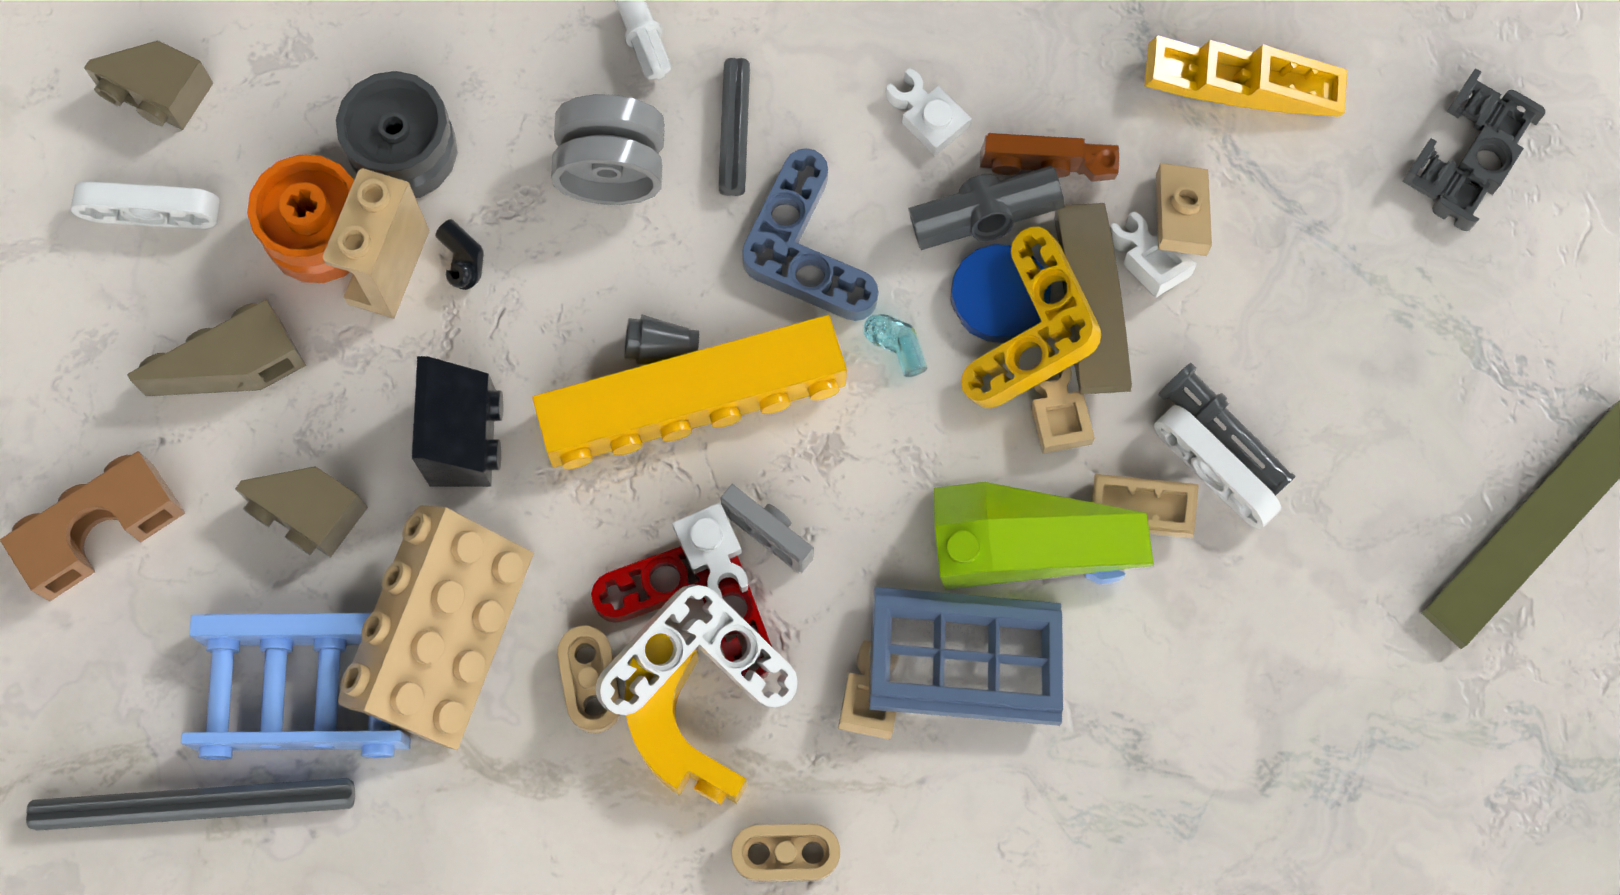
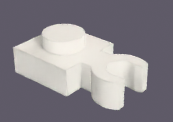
[886,68,972,156]
[1110,212,1197,298]
[672,502,748,599]

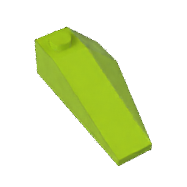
[934,482,1154,590]

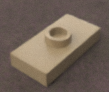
[1156,163,1212,256]
[1092,474,1199,538]

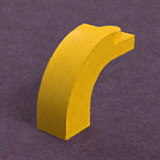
[624,633,747,805]

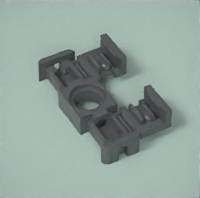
[1402,68,1546,231]

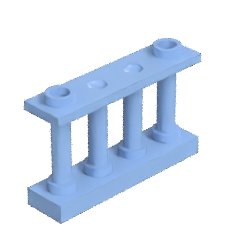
[181,613,411,760]

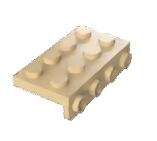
[338,505,534,750]

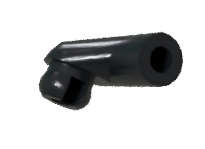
[435,219,484,290]

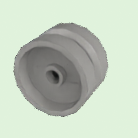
[551,94,665,205]

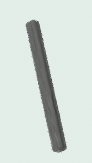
[26,778,355,831]

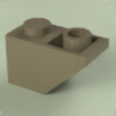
[84,40,213,130]
[235,466,368,558]

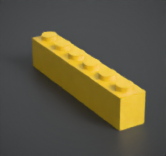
[532,314,847,469]

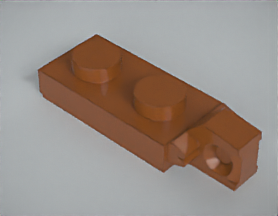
[980,133,1119,182]

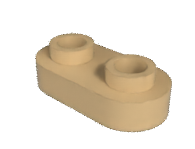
[557,625,620,733]
[731,824,840,882]

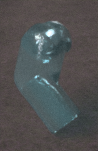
[863,314,928,377]

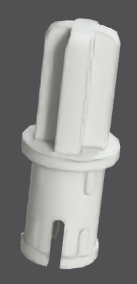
[615,0,671,80]

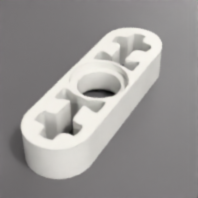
[71,182,220,229]
[1154,405,1281,529]

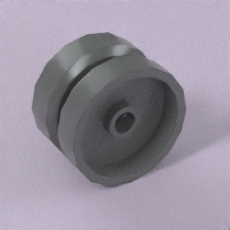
[336,71,458,198]

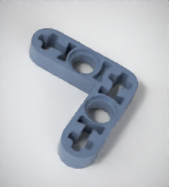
[742,148,879,321]

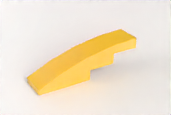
[1144,35,1347,117]

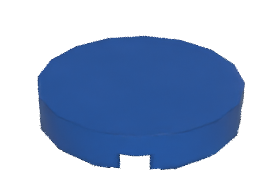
[951,244,1051,343]

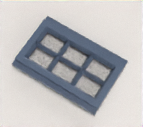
[869,587,1063,726]

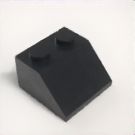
[412,356,503,487]

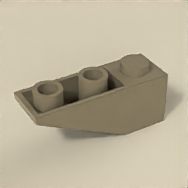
[127,299,306,396]

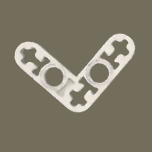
[595,585,798,715]

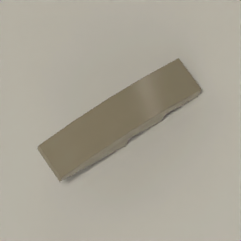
[1054,203,1132,395]

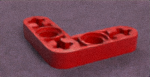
[591,546,772,679]

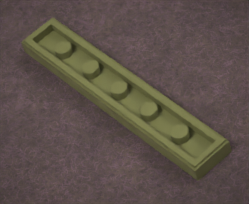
[1421,400,1620,649]

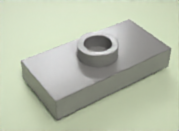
[720,484,814,573]

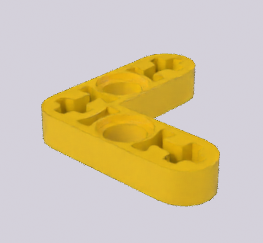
[961,227,1101,409]

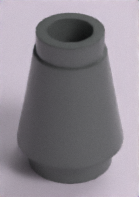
[624,315,699,365]

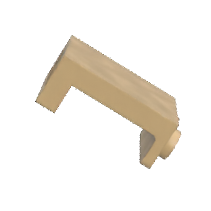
[323,168,430,319]

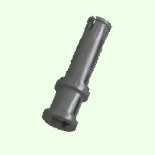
[1158,363,1296,496]

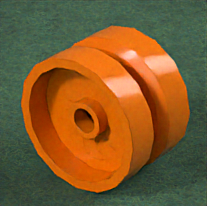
[247,155,354,283]

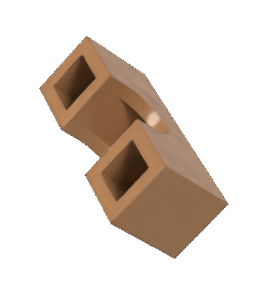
[0,451,185,601]

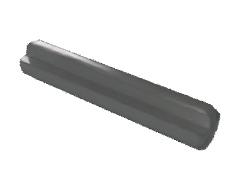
[718,58,750,196]

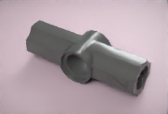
[908,166,1065,250]

